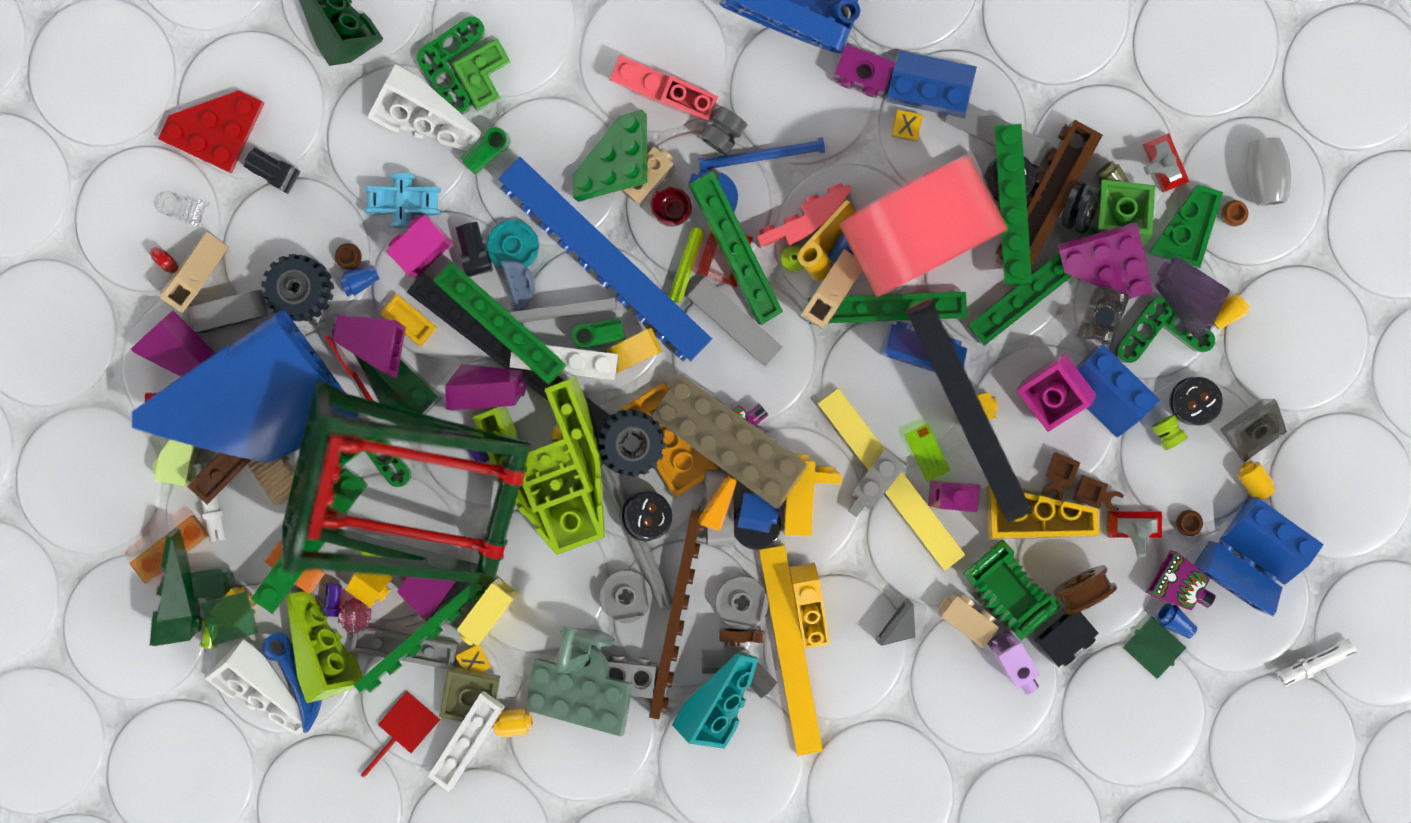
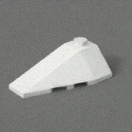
[367,64,482,151]
[205,639,303,735]

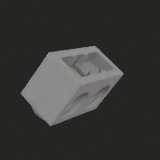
[606,654,657,699]

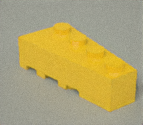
[986,485,1099,539]

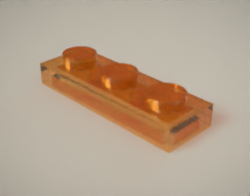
[129,515,209,584]

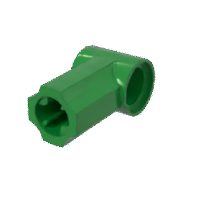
[460,127,511,175]
[572,317,625,349]

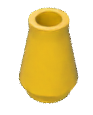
[1210,292,1251,330]

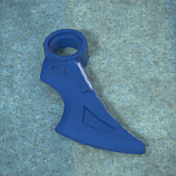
[261,632,322,733]

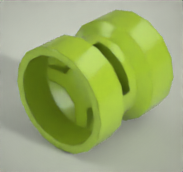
[1151,414,1188,450]

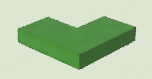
[452,38,511,111]

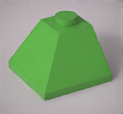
[1098,180,1155,246]

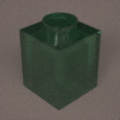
[191,566,235,599]

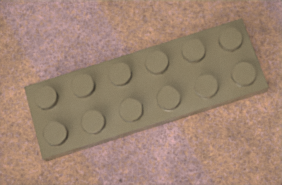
[652,373,809,509]

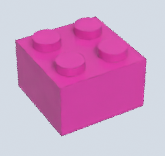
[386,215,454,279]
[1016,353,1096,432]

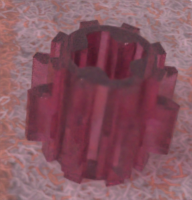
[338,598,372,633]

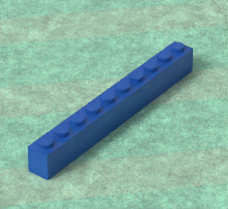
[498,157,712,362]

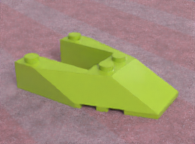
[473,376,605,555]

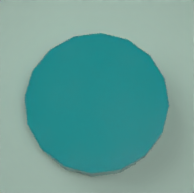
[487,220,540,270]

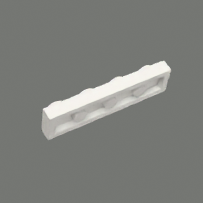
[509,345,618,381]
[428,691,505,792]

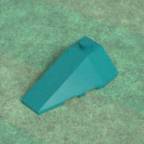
[672,653,758,749]

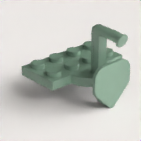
[525,626,633,736]

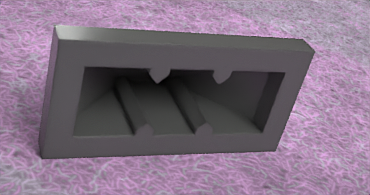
[875,598,916,646]

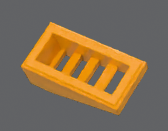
[698,474,737,531]

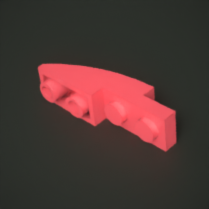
[609,55,718,121]
[756,183,851,248]

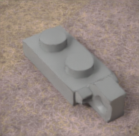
[848,448,907,517]

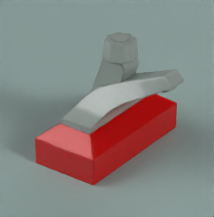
[1143,133,1189,193]
[1107,511,1162,558]

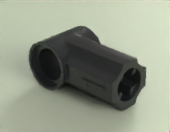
[243,147,301,194]
[455,222,493,277]

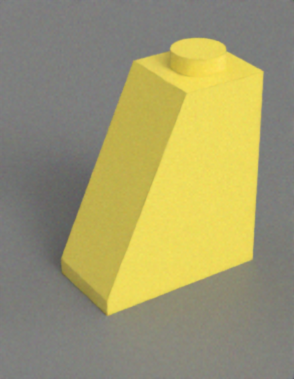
[457,578,519,646]

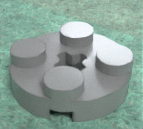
[600,570,652,623]
[716,576,768,629]

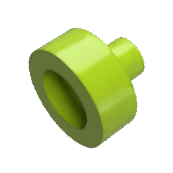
[780,245,803,272]

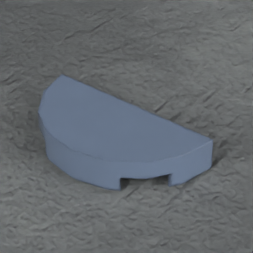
[501,260,535,311]

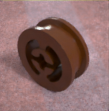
[1053,565,1117,615]

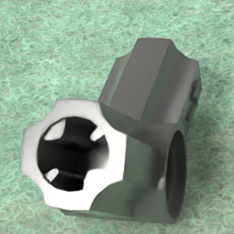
[702,648,777,699]

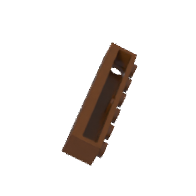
[995,120,1103,267]

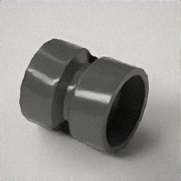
[699,106,748,156]

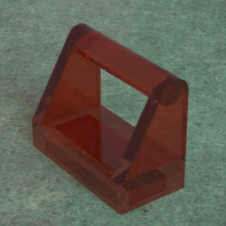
[697,231,753,288]

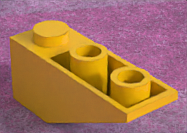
[789,562,830,649]

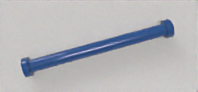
[698,137,825,173]

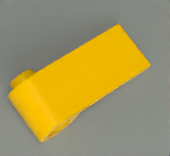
[798,200,857,281]

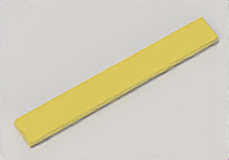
[818,388,965,571]

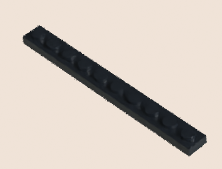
[406,272,610,439]

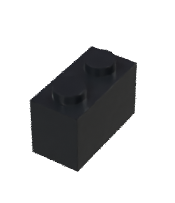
[1034,612,1099,667]

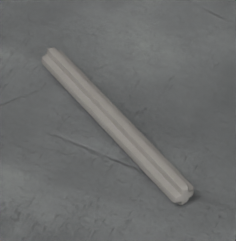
[601,464,673,608]

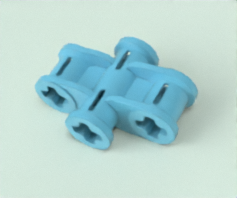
[364,173,441,228]

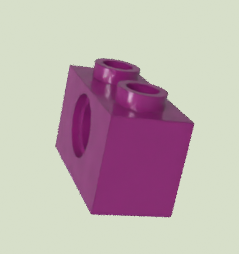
[833,44,896,98]

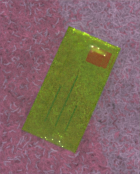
[904,423,951,482]

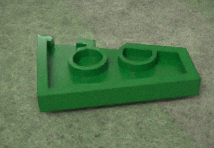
[1148,184,1223,269]

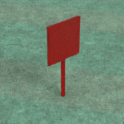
[325,335,373,401]
[361,691,441,778]

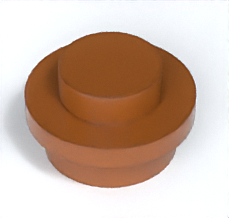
[1221,200,1249,227]

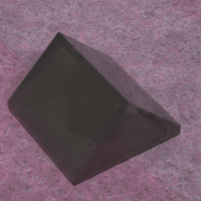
[1220,399,1287,462]

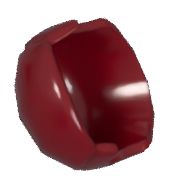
[650,186,692,227]

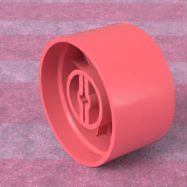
[839,156,1007,297]

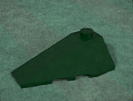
[299,0,383,66]
[355,355,443,424]
[150,528,203,646]

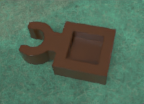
[1042,452,1081,501]
[1073,475,1124,511]
[719,628,765,647]

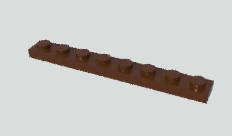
[649,509,704,720]

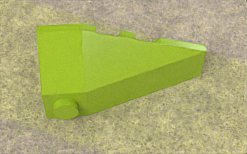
[286,591,363,703]

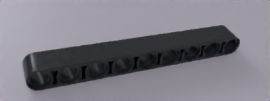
[906,298,1032,523]

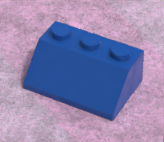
[887,51,977,119]
[880,321,967,372]
[1076,345,1160,438]
[1220,497,1324,585]
[1193,540,1283,616]

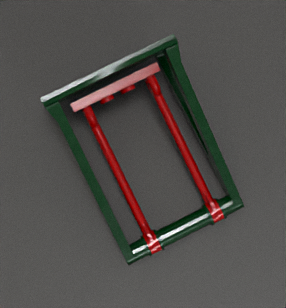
[281,381,531,584]

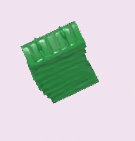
[963,539,1061,641]

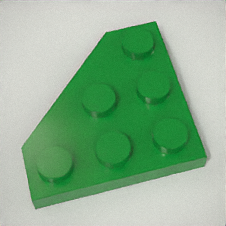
[573,109,648,202]

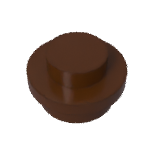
[335,243,362,270]
[1176,510,1203,536]

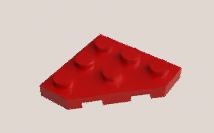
[158,90,265,174]

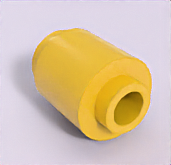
[1237,461,1276,500]
[493,708,533,738]

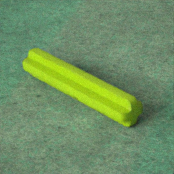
[668,227,705,303]

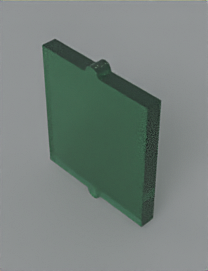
[201,591,259,645]
[1123,616,1186,679]

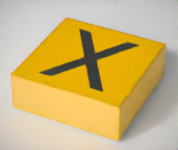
[891,110,923,142]
[456,644,491,672]

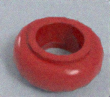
[149,247,178,273]

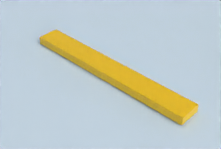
[759,545,823,756]

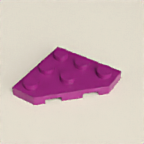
[1057,222,1153,300]

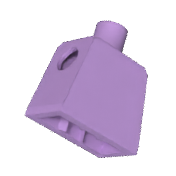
[987,629,1040,694]

